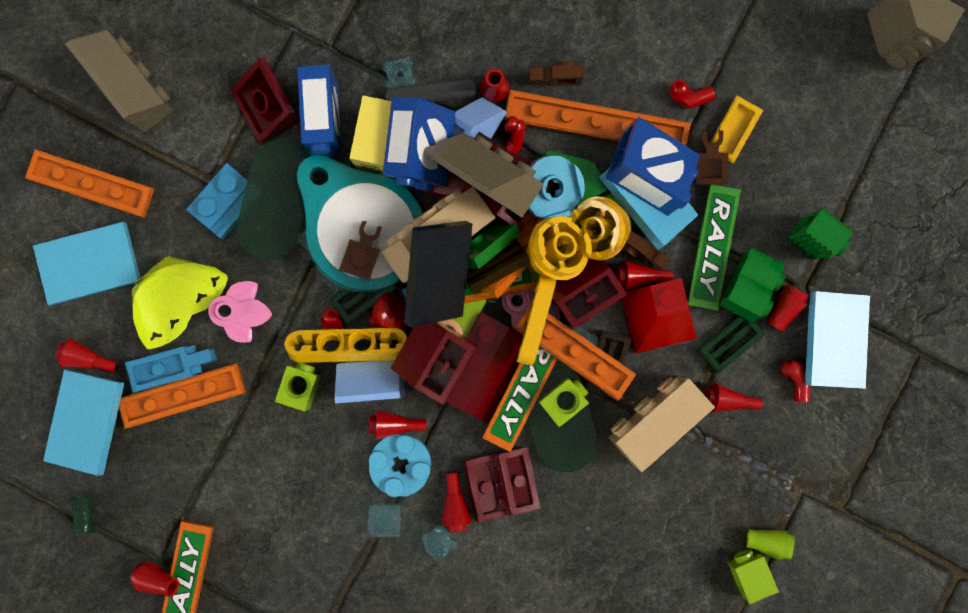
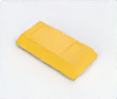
[710,95,763,163]

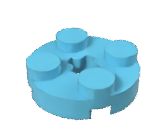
[528,156,585,219]
[369,434,431,497]

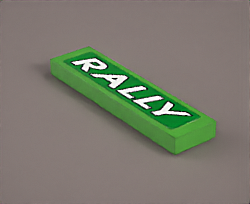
[687,184,741,311]

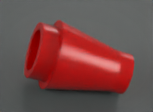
[479,69,510,102]
[767,284,809,332]
[130,561,179,597]

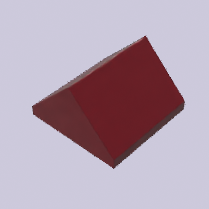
[230,57,300,144]

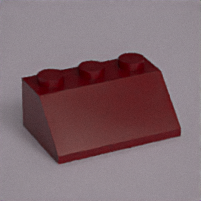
[446,312,523,423]

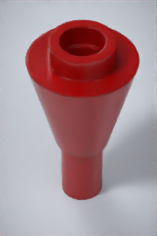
[614,260,673,291]
[55,337,118,373]
[704,382,762,413]
[368,409,426,440]
[441,473,472,532]

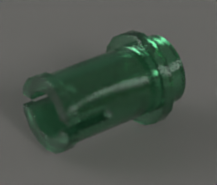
[70,494,97,535]

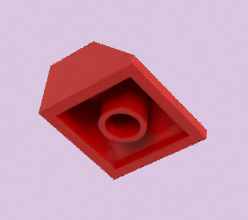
[622,278,697,354]

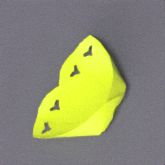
[132,256,228,349]

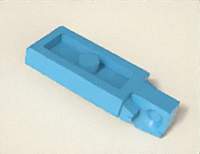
[125,345,217,393]

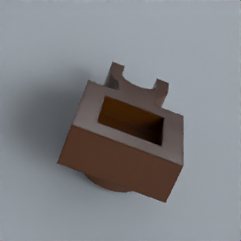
[529,61,584,86]
[696,130,728,184]
[339,220,382,281]
[621,231,670,270]

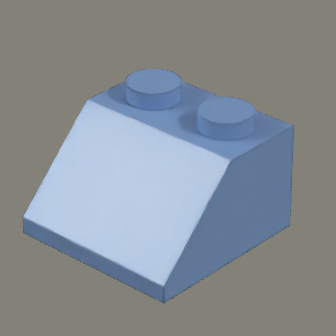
[335,360,405,403]

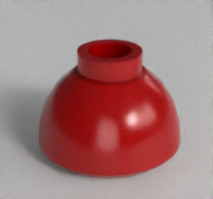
[369,292,409,331]

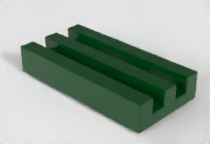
[329,285,397,325]
[696,315,766,374]

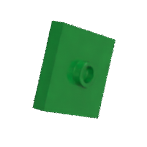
[468,224,520,269]

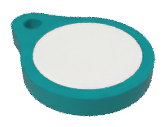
[297,155,423,293]

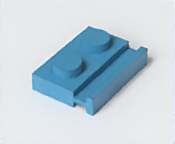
[186,163,263,240]

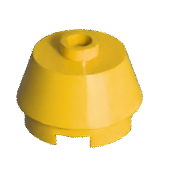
[570,196,631,260]
[527,216,592,280]

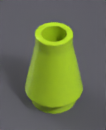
[746,529,795,561]

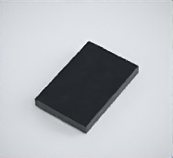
[404,221,473,328]

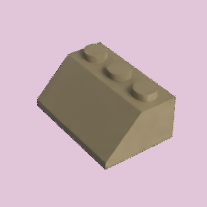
[867,0,965,70]
[65,30,173,132]
[423,133,544,217]

